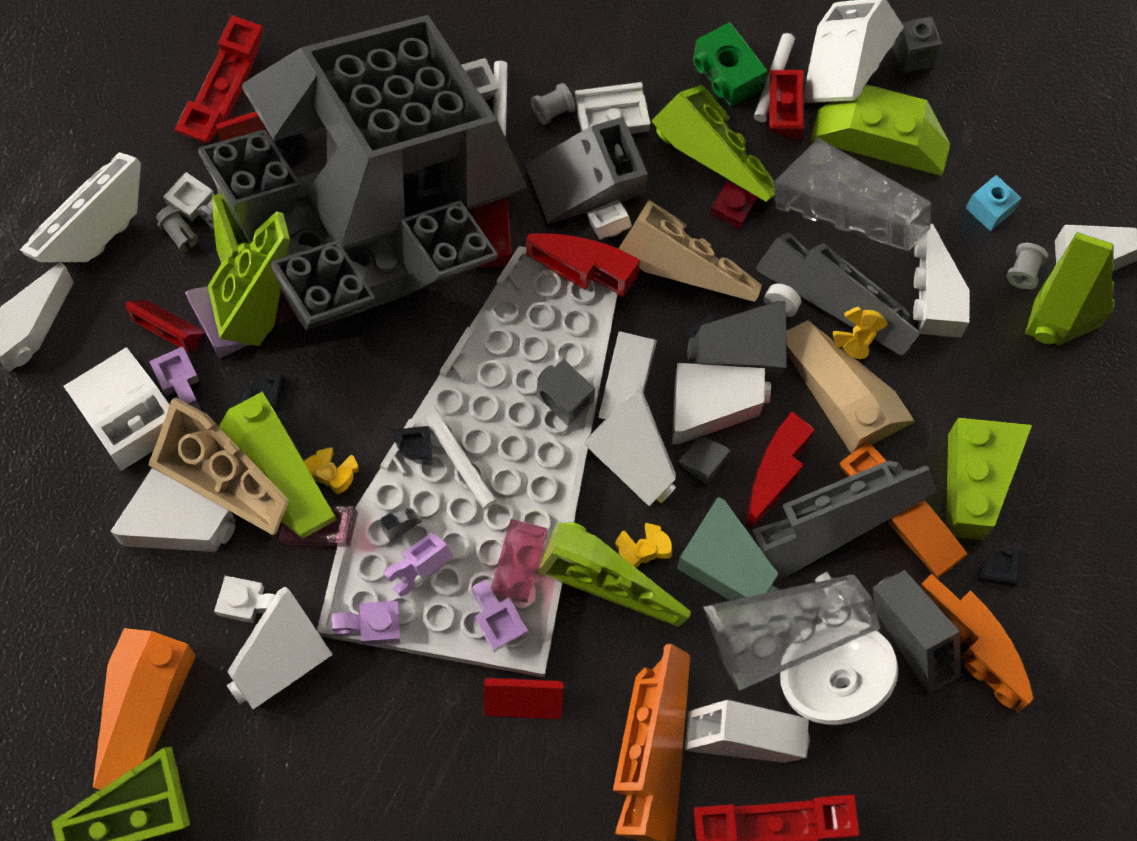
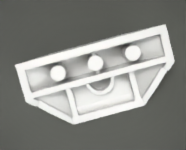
[20,152,141,262]

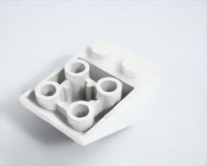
[804,0,904,103]
[64,347,170,471]

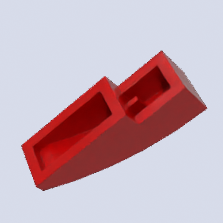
[526,234,640,297]
[746,412,815,529]

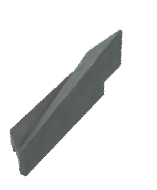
[756,232,921,355]
[752,461,936,582]

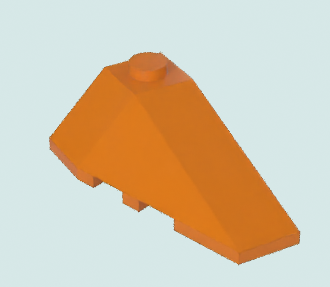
[93,628,196,790]

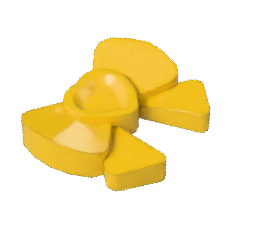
[833,307,887,359]
[304,447,359,494]
[615,523,672,568]

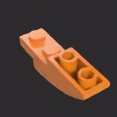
[839,441,968,579]
[920,574,1033,712]

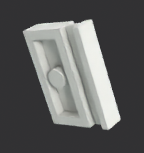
[575,82,650,134]

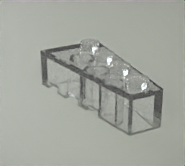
[774,138,931,251]
[703,574,880,690]

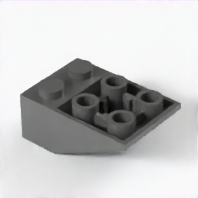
[525,117,648,224]

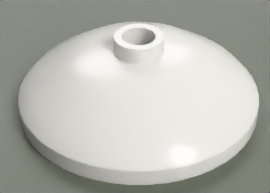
[780,622,898,725]

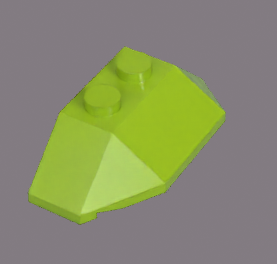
[810,84,950,176]

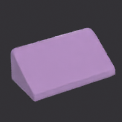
[185,287,249,359]

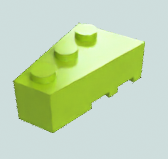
[946,418,1032,540]
[52,747,191,841]

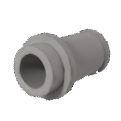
[156,206,199,252]

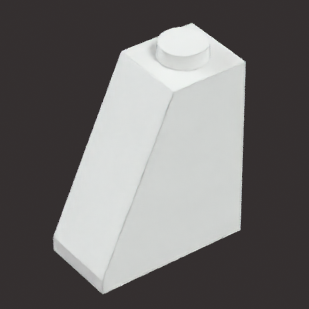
[598,331,657,419]
[672,363,771,444]
[584,386,676,506]
[110,468,236,552]
[227,587,332,709]
[684,700,810,763]

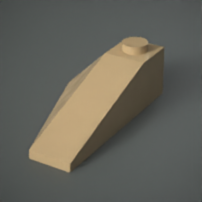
[619,200,762,302]
[786,320,914,454]
[148,398,289,535]

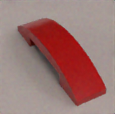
[174,15,264,144]
[694,795,859,841]

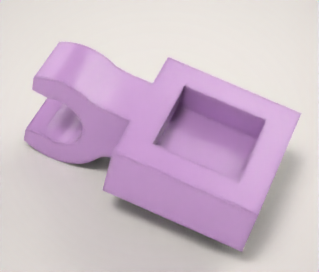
[149,346,201,410]
[383,532,454,597]
[472,580,528,653]
[332,601,401,645]

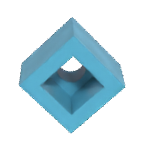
[966,175,1021,231]

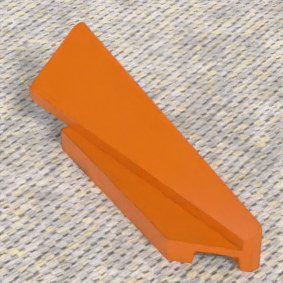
[613,644,690,841]

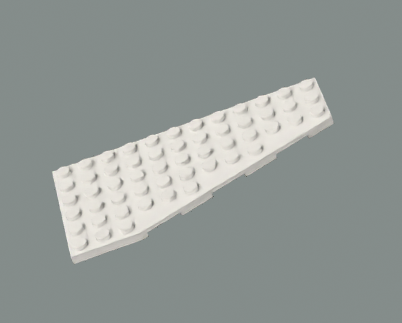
[317,246,618,678]

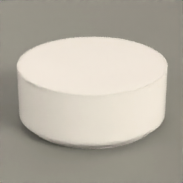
[764,284,801,317]

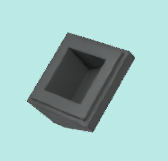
[677,436,731,485]

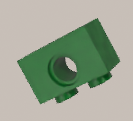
[693,22,768,107]

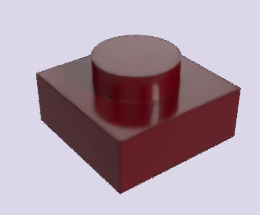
[710,181,758,229]

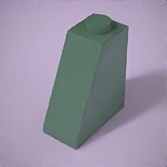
[677,497,779,615]

